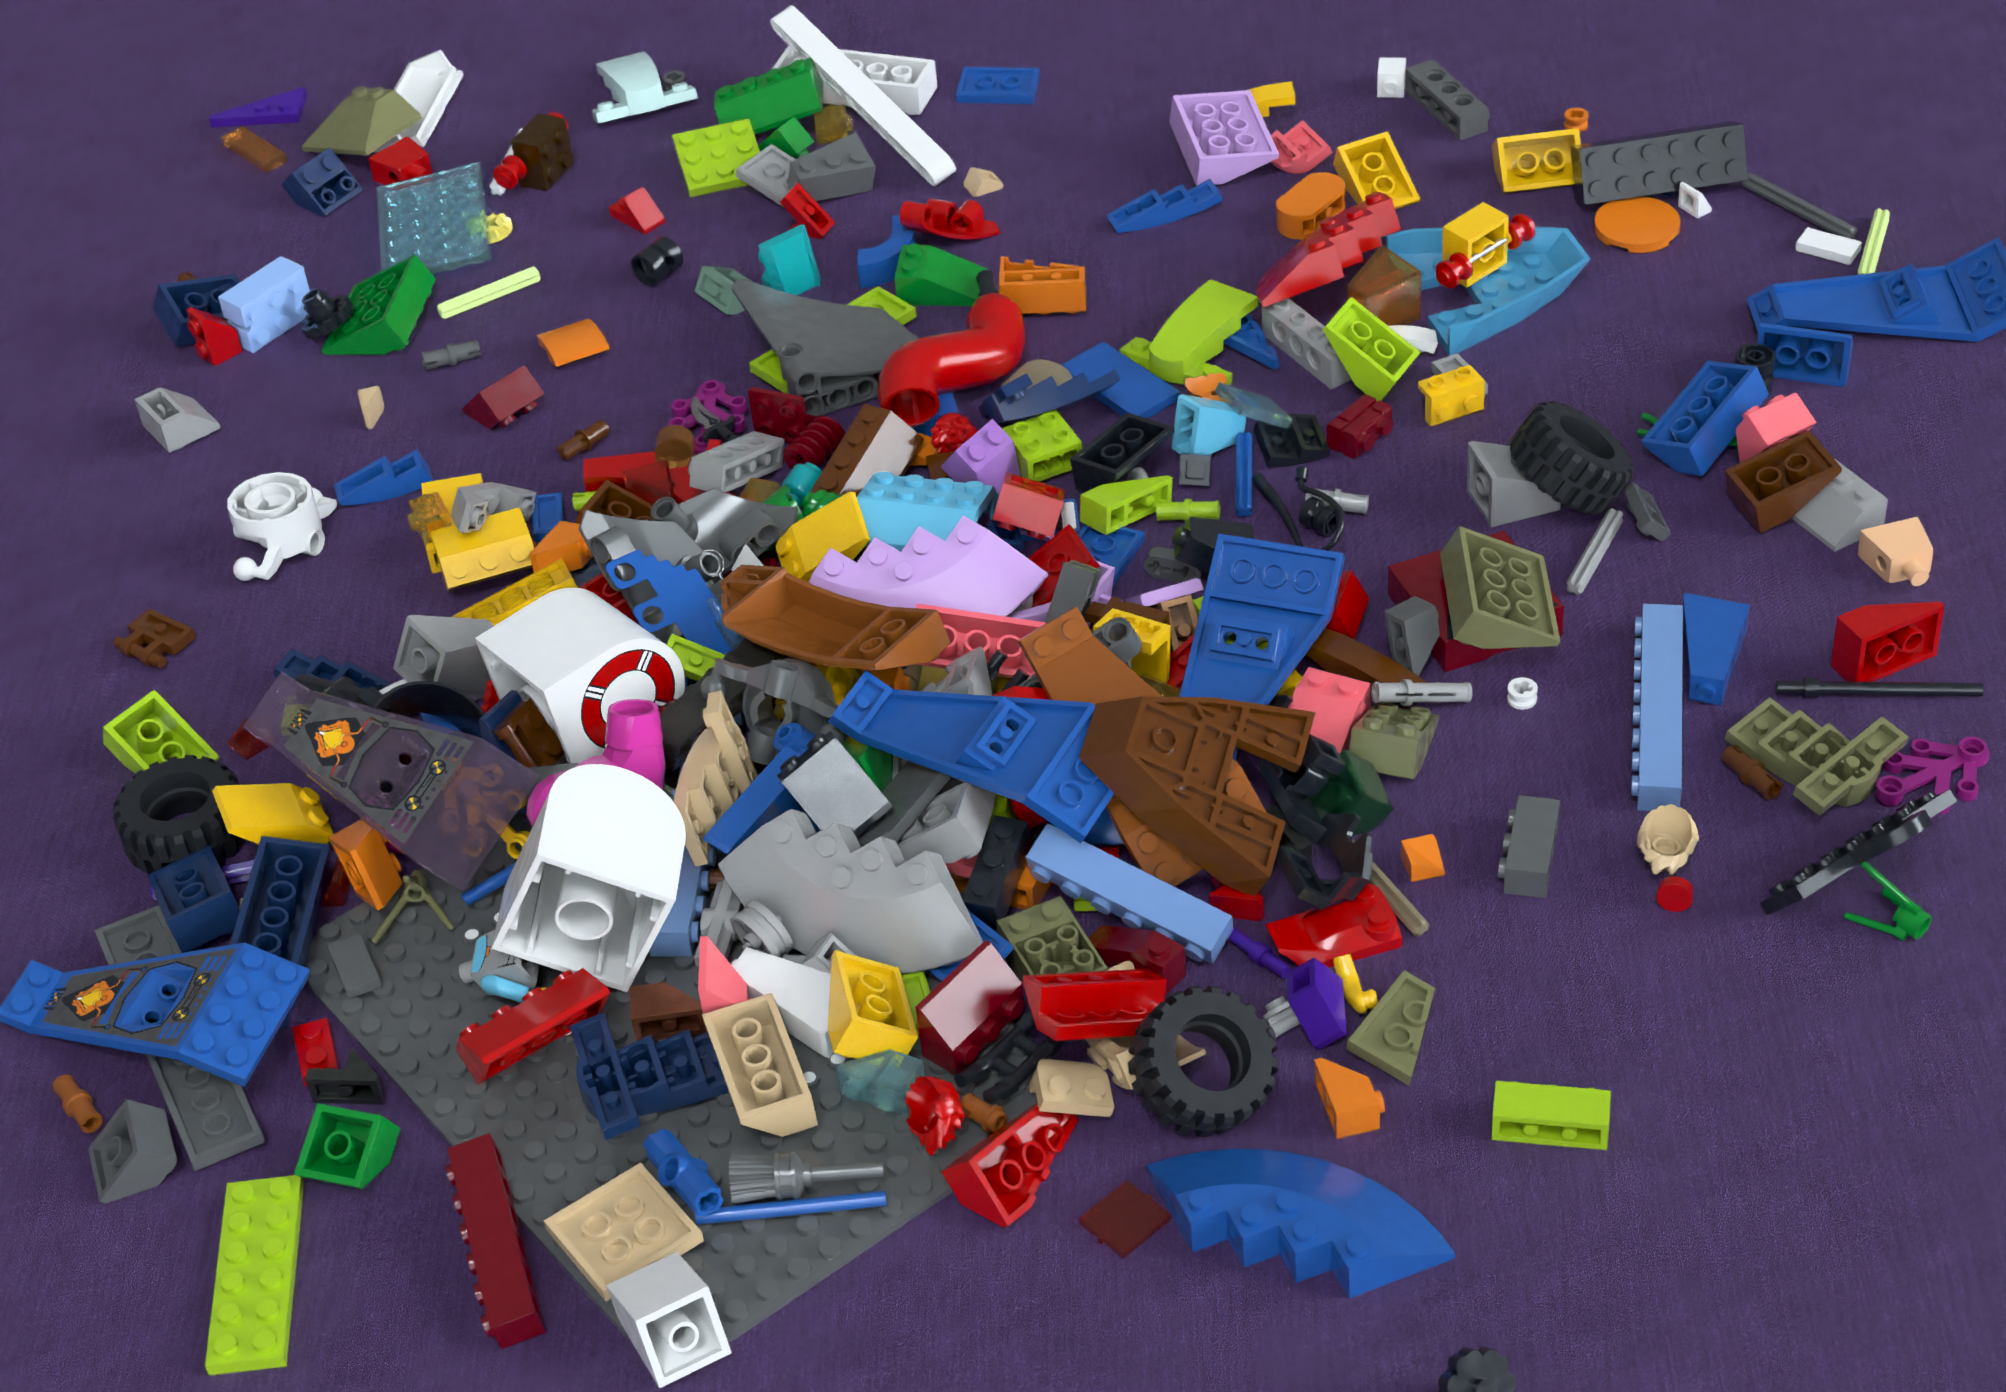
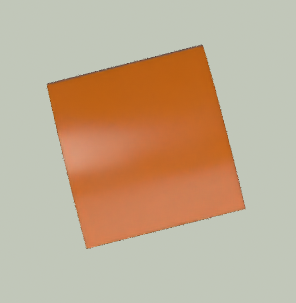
[536,318,610,367]

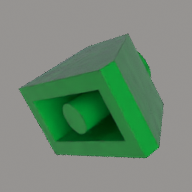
[758,116,814,159]

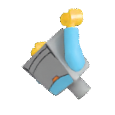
[459,929,547,1003]

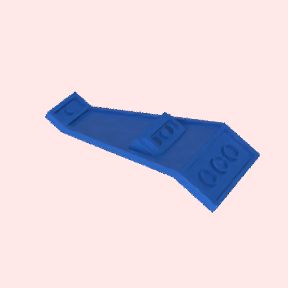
[828,671,1114,843]

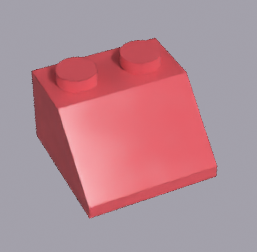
[1735,392,1817,463]

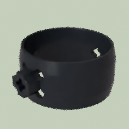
[350,681,486,824]

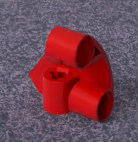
[900,198,1000,239]

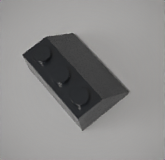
[1070,412,1175,492]

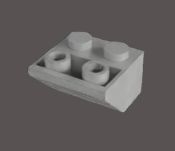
[134,387,221,453]

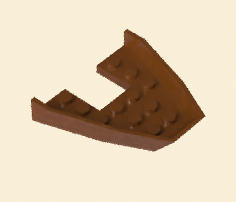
[1079,696,1316,895]

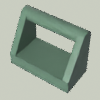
[694,266,753,315]

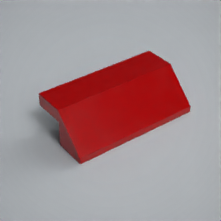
[1023,969,1167,1041]

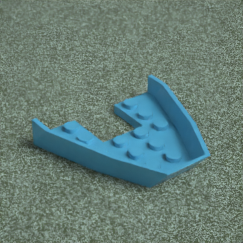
[1386,227,1591,356]

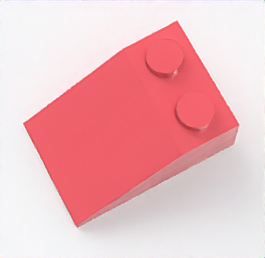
[1289,667,1371,777]

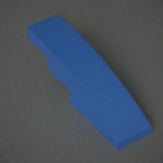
[1106,179,1223,233]

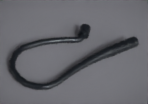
[1252,466,1345,551]

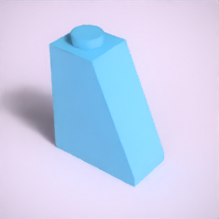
[1171,394,1247,454]

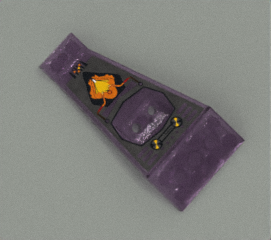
[243,671,540,892]

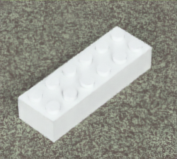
[772,46,937,115]

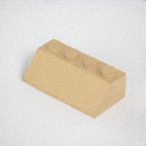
[702,993,818,1137]

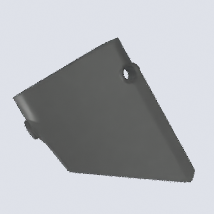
[731,279,918,416]

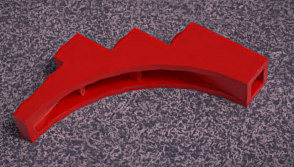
[583,451,736,505]

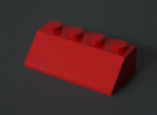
[455,968,611,1085]

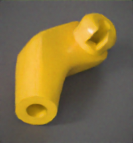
[1333,954,1378,1014]

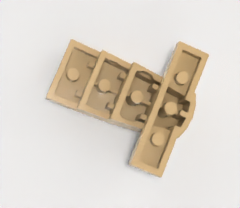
[673,690,758,867]

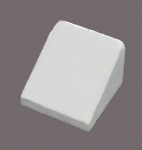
[1678,182,1712,219]

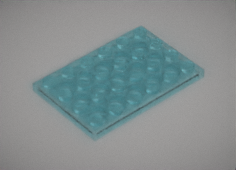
[377,162,492,274]

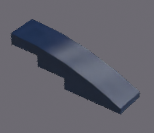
[274,649,392,691]

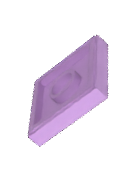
[1126,578,1203,606]

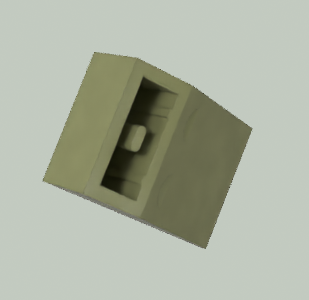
[1347,702,1440,779]
[997,896,1108,980]

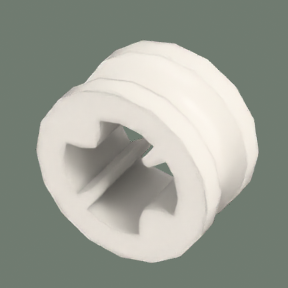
[1507,677,1538,710]

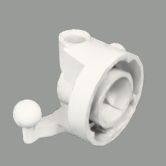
[228,472,337,581]

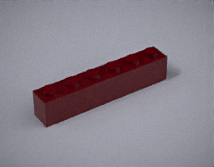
[445,1133,546,1349]

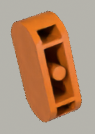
[1275,172,1346,239]

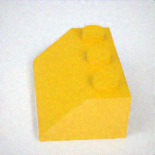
[1491,128,1581,193]
[430,507,534,591]

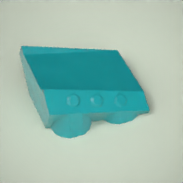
[758,225,821,295]

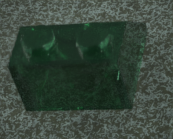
[1309,749,1394,836]

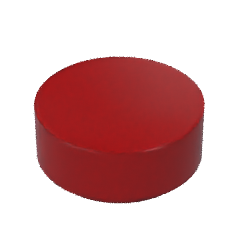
[1656,876,1694,912]

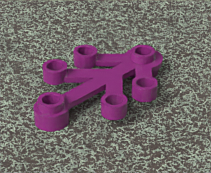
[668,380,747,456]
[1875,737,1990,815]

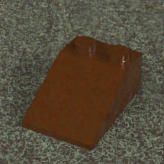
[1725,431,1842,534]
[575,480,653,524]

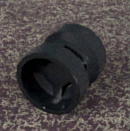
[1299,496,1339,537]

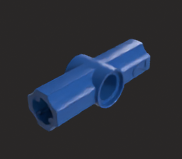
[643,1129,724,1217]

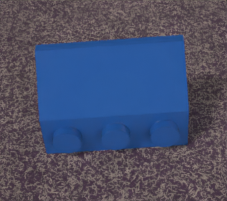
[1757,323,1853,387]

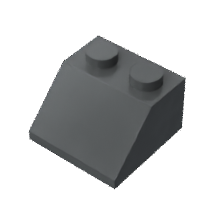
[88,1099,177,1203]

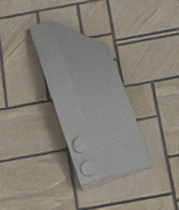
[892,646,998,864]

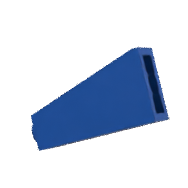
[1683,593,1750,706]
[703,745,806,855]

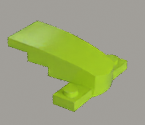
[1120,279,1258,386]

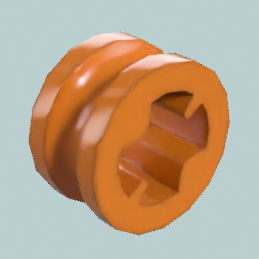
[1564,107,1589,132]

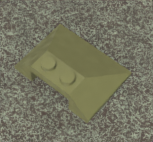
[301,86,422,156]

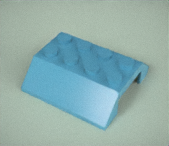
[857,472,999,551]

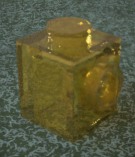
[814,104,853,145]
[407,492,452,545]

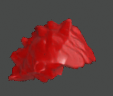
[930,412,978,454]
[905,1076,965,1155]

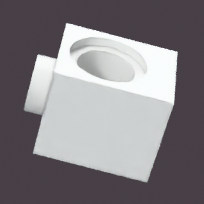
[1377,57,1406,98]

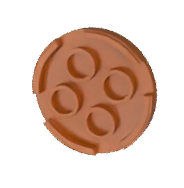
[1594,196,1681,253]

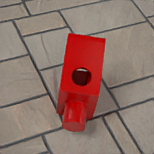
[368,136,433,191]

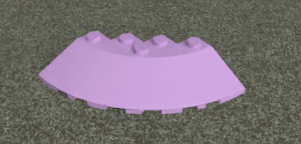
[808,515,1048,617]

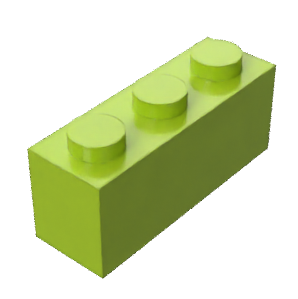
[1492,1081,1611,1150]

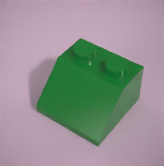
[294,1103,401,1189]

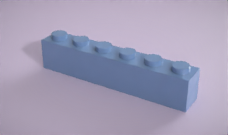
[1026,823,1234,964]

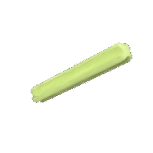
[1858,208,1890,275]
[437,267,541,319]

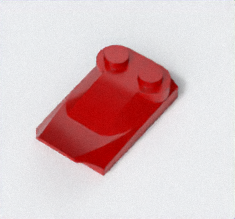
[1264,883,1402,968]

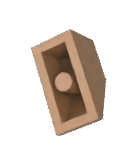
[1153,595,1198,651]

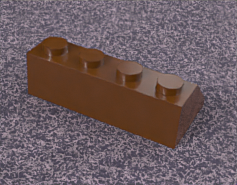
[810,403,924,497]

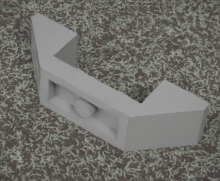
[450,482,536,533]

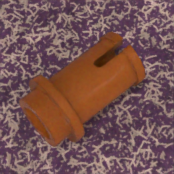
[960,1093,1007,1133]

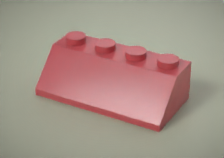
[916,604,1046,678]

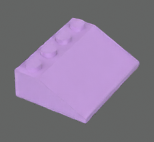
[1169,90,1279,186]

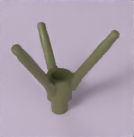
[371,870,454,944]

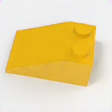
[1333,131,1420,210]
[775,491,870,582]
[212,783,333,844]
[828,950,918,1069]

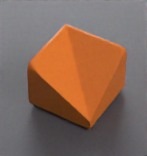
[1401,834,1445,882]

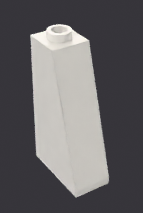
[731,947,833,1058]

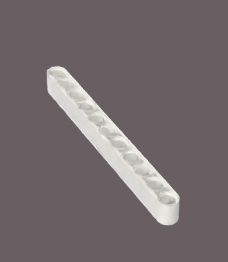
[770,5,956,186]

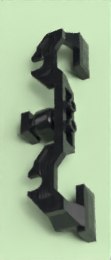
[1257,695,1373,909]

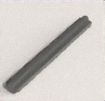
[1742,172,1857,239]

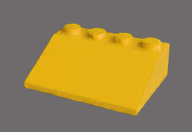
[452,558,578,626]

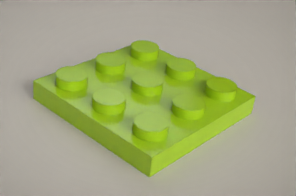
[672,119,760,197]

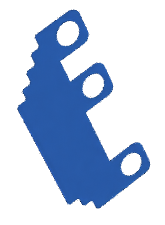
[606,550,751,703]

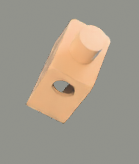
[1858,517,1933,586]

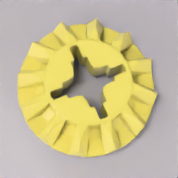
[469,213,513,244]

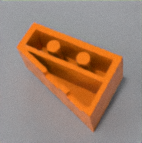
[999,256,1087,315]

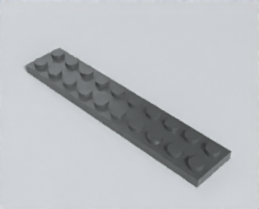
[94,905,265,1171]

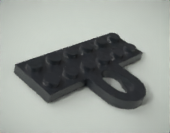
[1760,789,1957,915]

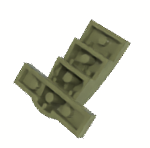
[1724,697,1909,816]

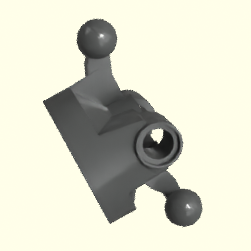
[700,658,845,765]

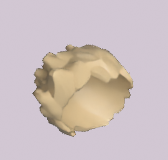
[1637,804,1699,875]

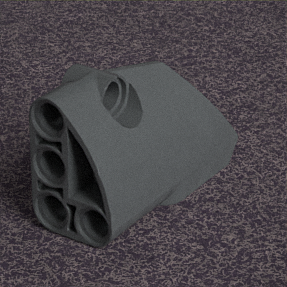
[579,510,724,642]

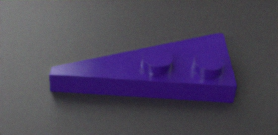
[209,87,307,127]

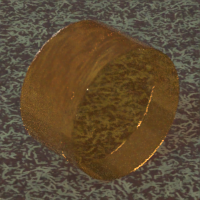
[655,425,695,468]

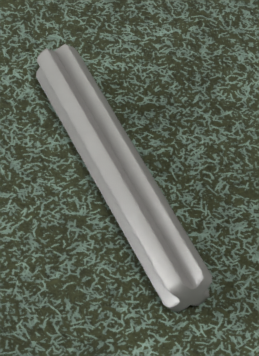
[1566,508,1623,595]

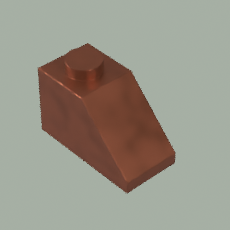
[630,982,707,1041]

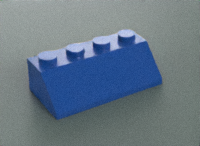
[1641,361,1769,476]

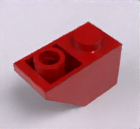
[186,307,243,366]

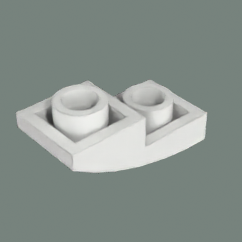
[1389,325,1438,354]

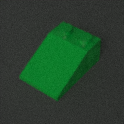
[894,244,988,306]

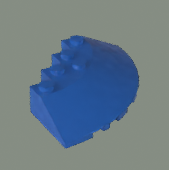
[1145,1148,1455,1298]

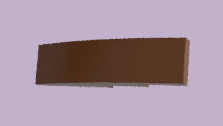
[1305,628,1427,709]

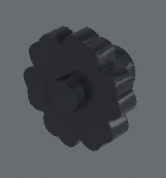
[301,288,353,340]
[1438,1346,1517,1392]

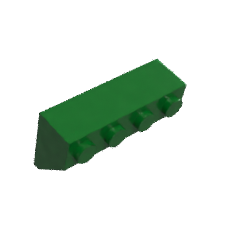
[714,57,823,135]

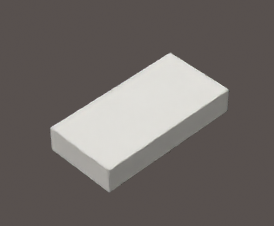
[1796,227,1862,265]

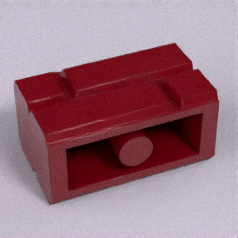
[1327,394,1393,459]

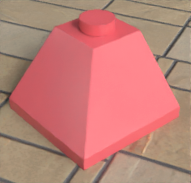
[698,936,753,1031]

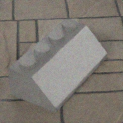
[1791,459,1888,552]

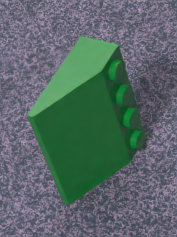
[321,255,436,355]

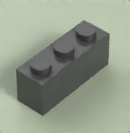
[1498,795,1560,898]

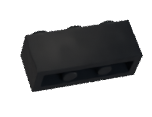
[962,815,1033,930]

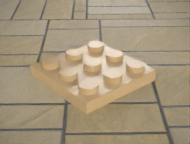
[544,1163,704,1301]

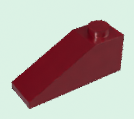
[1089,925,1186,996]

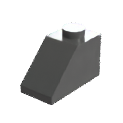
[1384,596,1440,676]

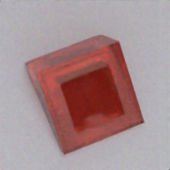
[227,717,277,760]
[321,858,350,907]

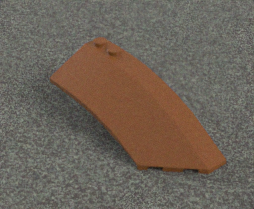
[721,565,951,670]

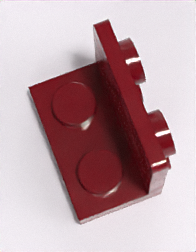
[748,387,817,444]

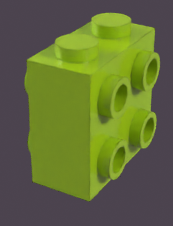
[1002,410,1083,482]

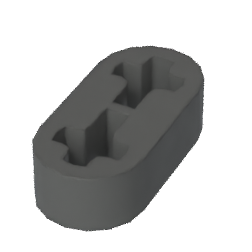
[1143,547,1203,583]

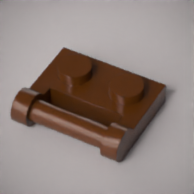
[494,698,565,768]

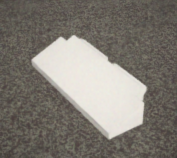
[373,50,464,152]

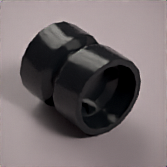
[631,236,684,287]
[1735,343,1775,397]

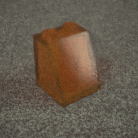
[1347,246,1421,326]

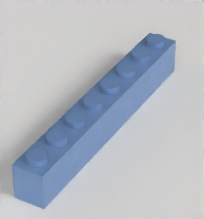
[1631,604,1683,811]

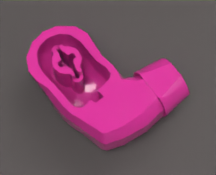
[527,699,666,827]

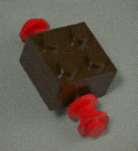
[493,112,574,192]

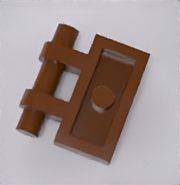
[114,608,196,668]

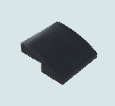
[1253,413,1331,467]

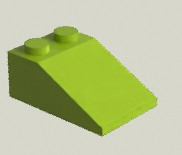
[1323,297,1421,402]
[103,690,219,774]

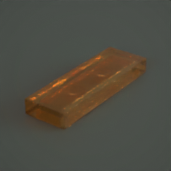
[221,126,287,172]

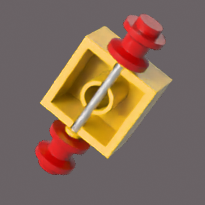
[1436,202,1535,289]

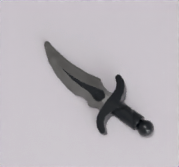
[691,397,738,443]

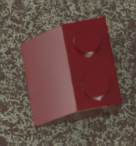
[462,365,544,430]

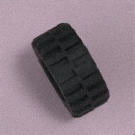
[1510,401,1633,514]
[112,755,244,874]
[1128,985,1279,1137]

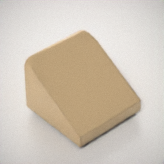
[963,167,1004,197]
[357,386,385,429]

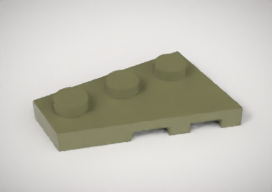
[1346,970,1435,1086]

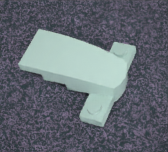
[592,52,698,123]

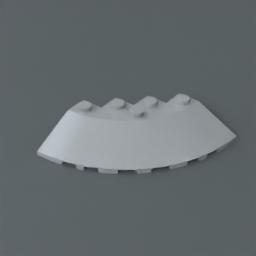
[718,809,983,974]

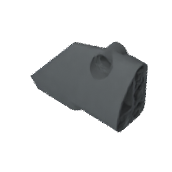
[645,488,798,576]

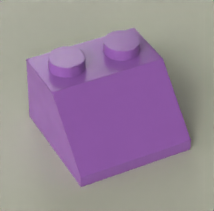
[941,419,1021,495]

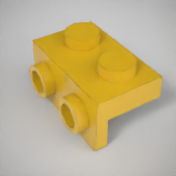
[1418,365,1485,427]

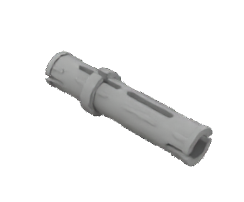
[1371,679,1472,706]

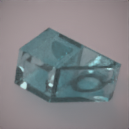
[836,1049,925,1116]

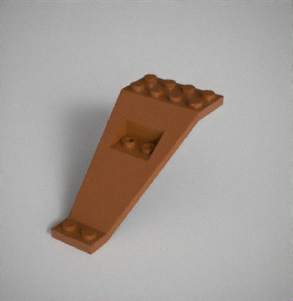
[1017,607,1267,887]

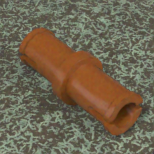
[52,1074,103,1133]

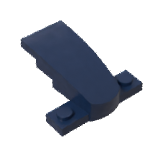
[978,370,1120,427]
[570,1012,729,1140]

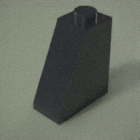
[1172,517,1254,574]

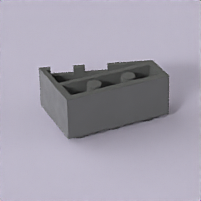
[788,132,876,201]

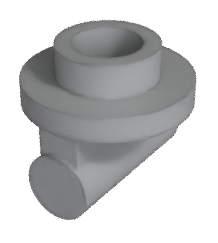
[1262,996,1301,1038]

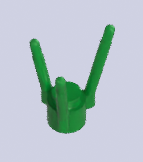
[1843,861,1932,941]

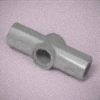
[694,877,744,967]

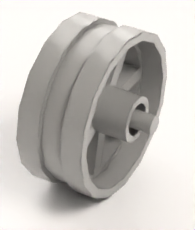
[730,900,794,958]

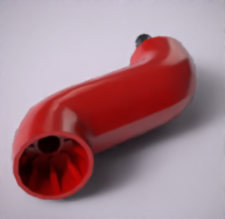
[878,270,1026,427]

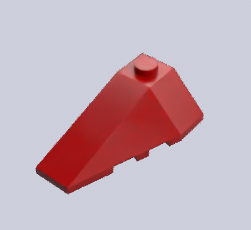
[941,1102,1079,1228]

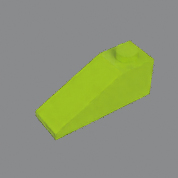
[1080,475,1172,535]

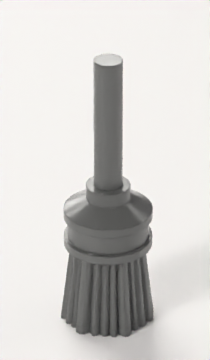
[729,1151,884,1205]

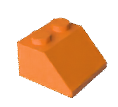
[328,818,403,911]

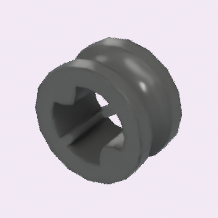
[663,70,687,91]

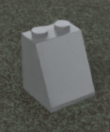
[1467,441,1561,527]
[393,615,494,695]

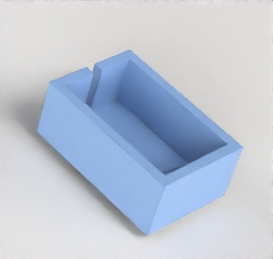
[218,256,310,353]

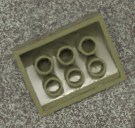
[1440,526,1560,649]

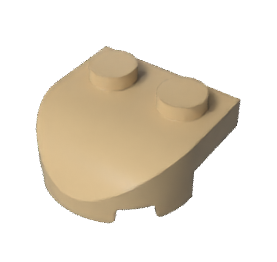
[1029,1059,1115,1117]

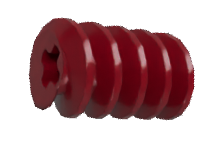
[783,416,845,470]

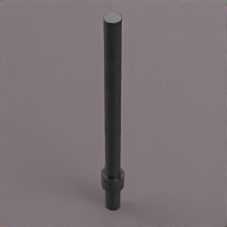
[1775,678,1983,698]

